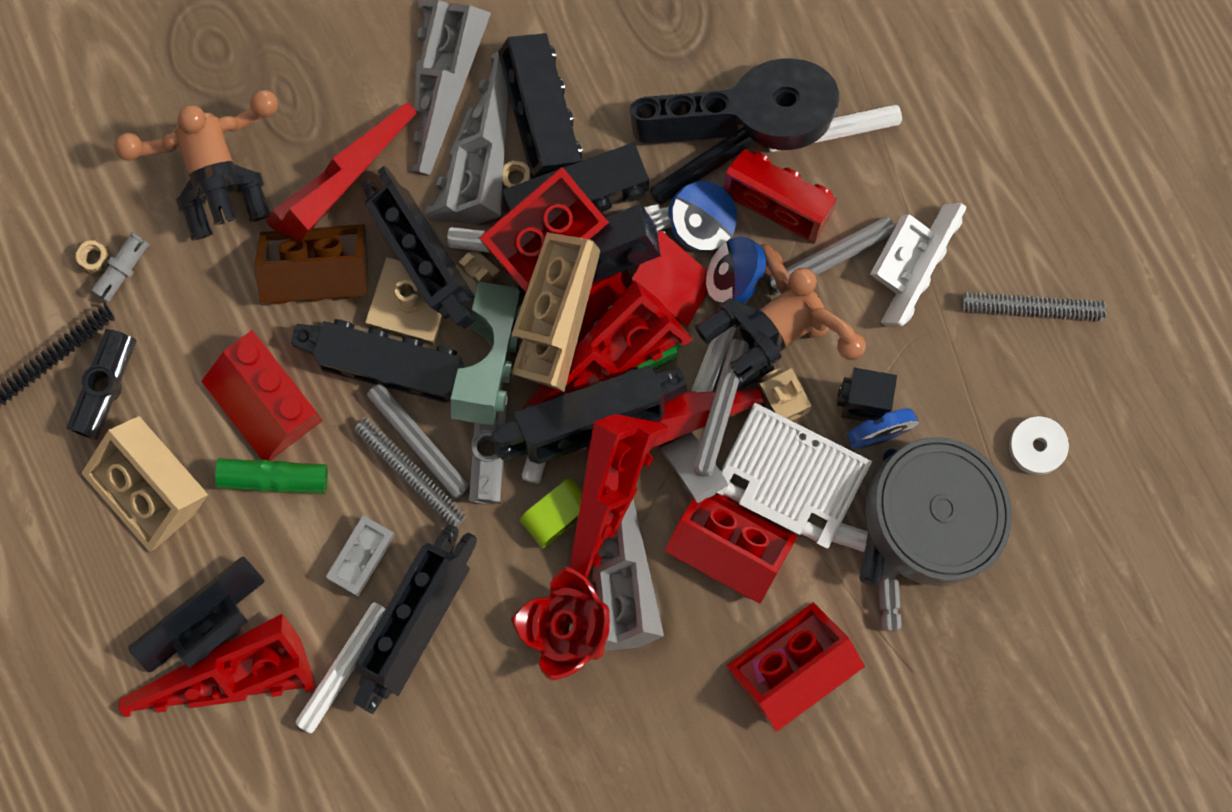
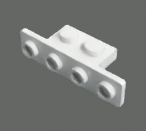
[870,203,966,327]

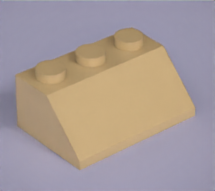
[81,416,208,552]

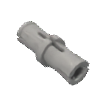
[91,232,150,303]

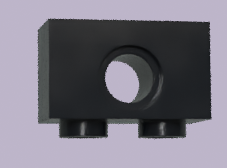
[836,367,897,422]

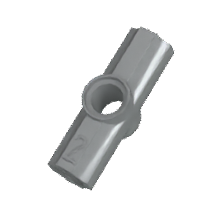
[469,396,508,505]

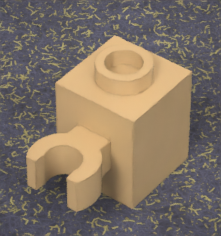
[759,368,812,421]

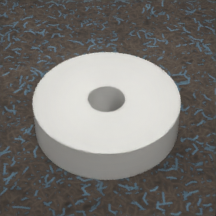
[1009,416,1069,475]

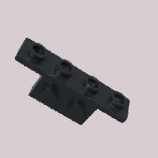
[128,556,264,672]

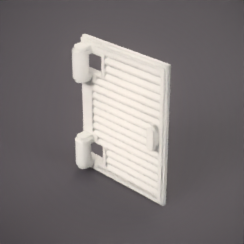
[717,403,872,549]

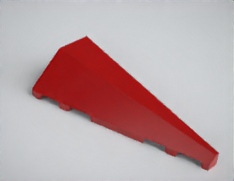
[265,102,417,242]
[521,280,692,410]
[570,414,668,578]
[118,613,316,717]

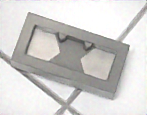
[325,515,395,597]

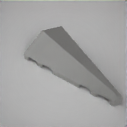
[424,51,508,225]
[591,499,664,651]

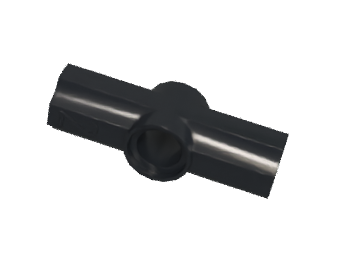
[66,329,137,440]

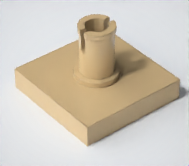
[365,257,443,345]

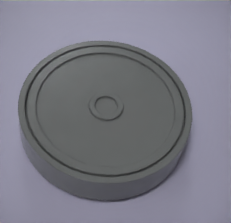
[865,437,1012,586]

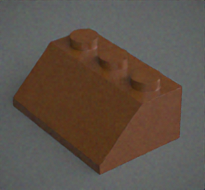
[254,224,368,305]

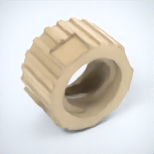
[502,160,532,189]
[76,240,110,275]

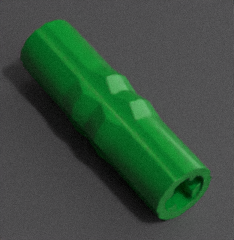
[215,458,328,494]

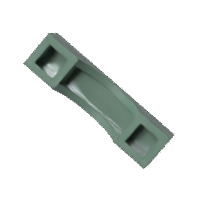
[451,282,522,426]

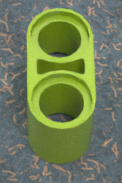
[519,477,583,548]

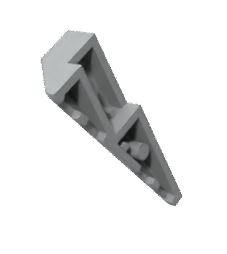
[412,0,491,175]

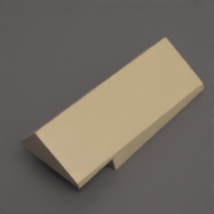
[511,232,601,392]

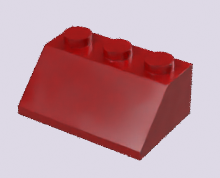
[724,149,837,244]
[478,167,609,292]
[201,330,323,461]
[664,493,798,604]
[726,602,865,732]

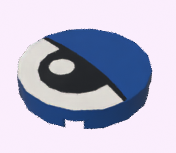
[668,181,737,252]
[706,236,766,304]
[847,408,919,449]

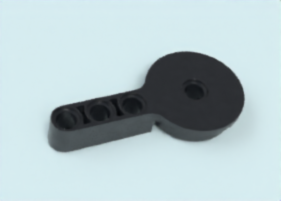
[630,58,839,150]

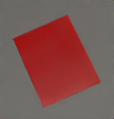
[631,230,708,327]

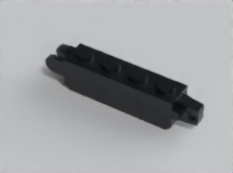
[361,166,476,329]
[291,319,468,403]
[492,365,687,464]
[353,524,477,714]

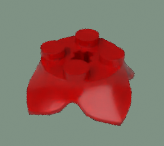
[511,567,610,680]

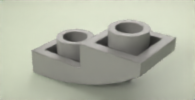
[660,432,728,503]

